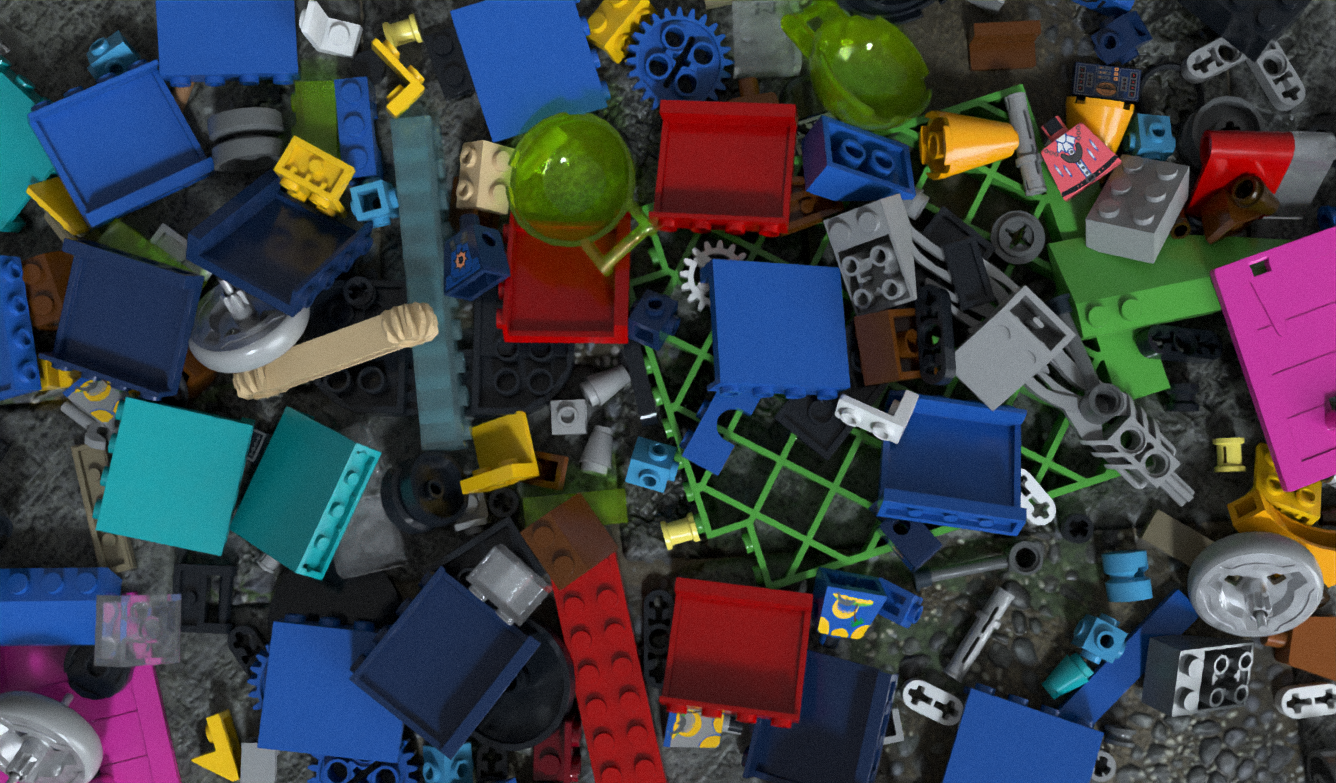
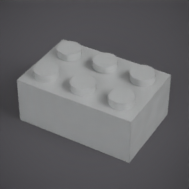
[1086,154,1190,264]

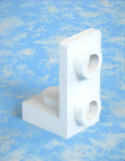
[299,0,363,60]
[834,389,919,444]

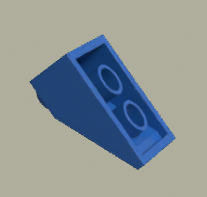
[801,115,916,201]

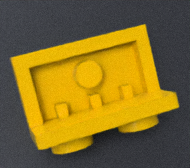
[586,0,658,64]

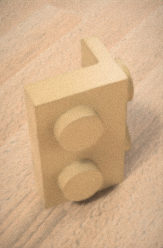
[456,140,515,215]

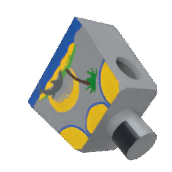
[63,377,142,433]
[663,709,743,748]

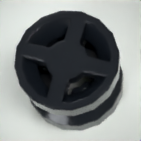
[1164,383,1199,412]

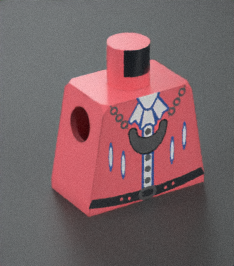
[1041,115,1122,202]

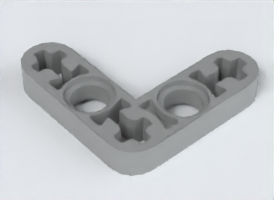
[1181,37,1306,111]

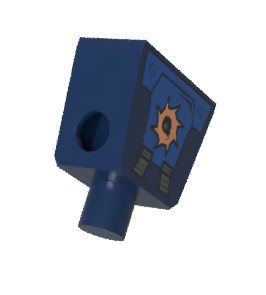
[444,214,511,301]
[868,500,943,573]

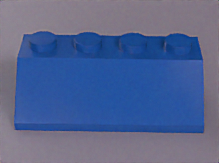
[0,567,122,646]

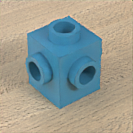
[86,30,142,80]
[1123,113,1176,162]
[350,177,402,228]
[625,436,679,493]
[1071,613,1128,665]
[423,742,474,783]

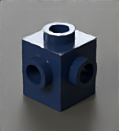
[1090,11,1153,65]
[628,289,681,351]

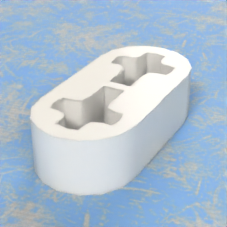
[1021,468,1056,525]
[900,678,963,726]
[1275,682,1336,719]

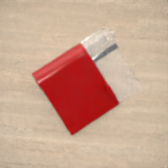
[1184,130,1336,220]

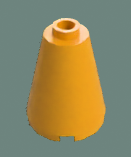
[1065,96,1134,184]
[919,110,1019,180]

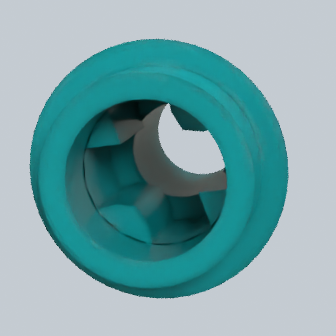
[1041,652,1094,700]

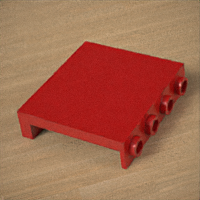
[648,100,798,237]
[496,210,631,344]
[659,577,813,728]

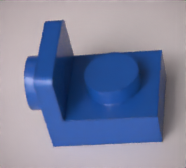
[878,577,923,629]

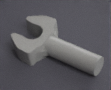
[61,400,118,450]

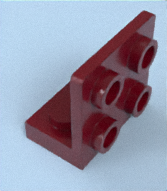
[533,710,582,783]

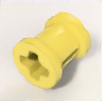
[382,13,423,49]
[1212,437,1246,473]
[660,512,700,550]

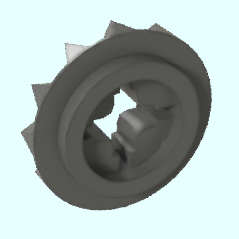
[989,211,1045,265]

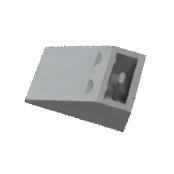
[823,193,917,316]
[955,285,1076,411]

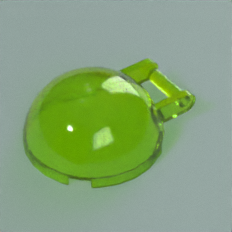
[780,0,932,131]
[505,112,658,276]

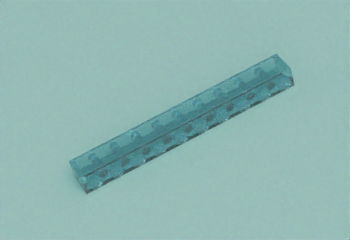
[390,115,472,452]

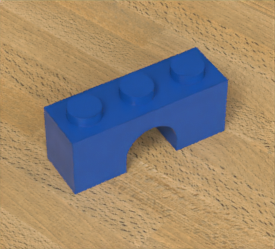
[334,76,384,187]
[679,392,760,476]

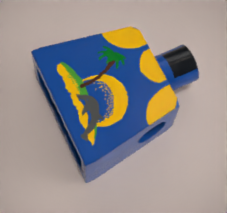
[811,567,888,649]

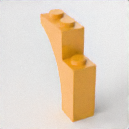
[1227,489,1336,588]

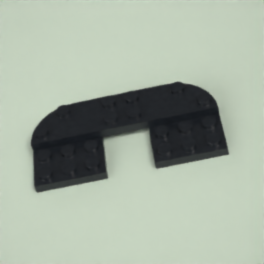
[305,280,576,418]

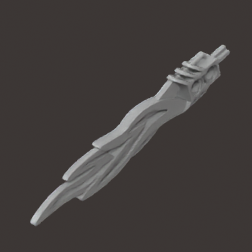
[911,226,1195,507]

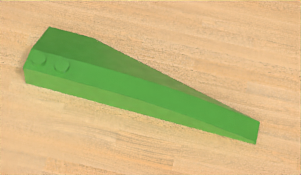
[1046,234,1294,341]

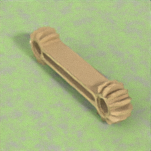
[232,302,439,400]

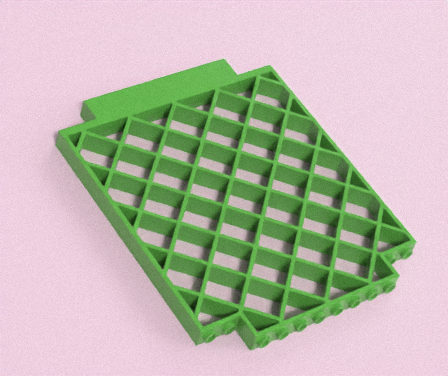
[629,84,1170,589]

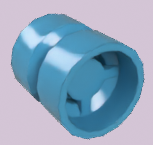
[1101,549,1153,602]

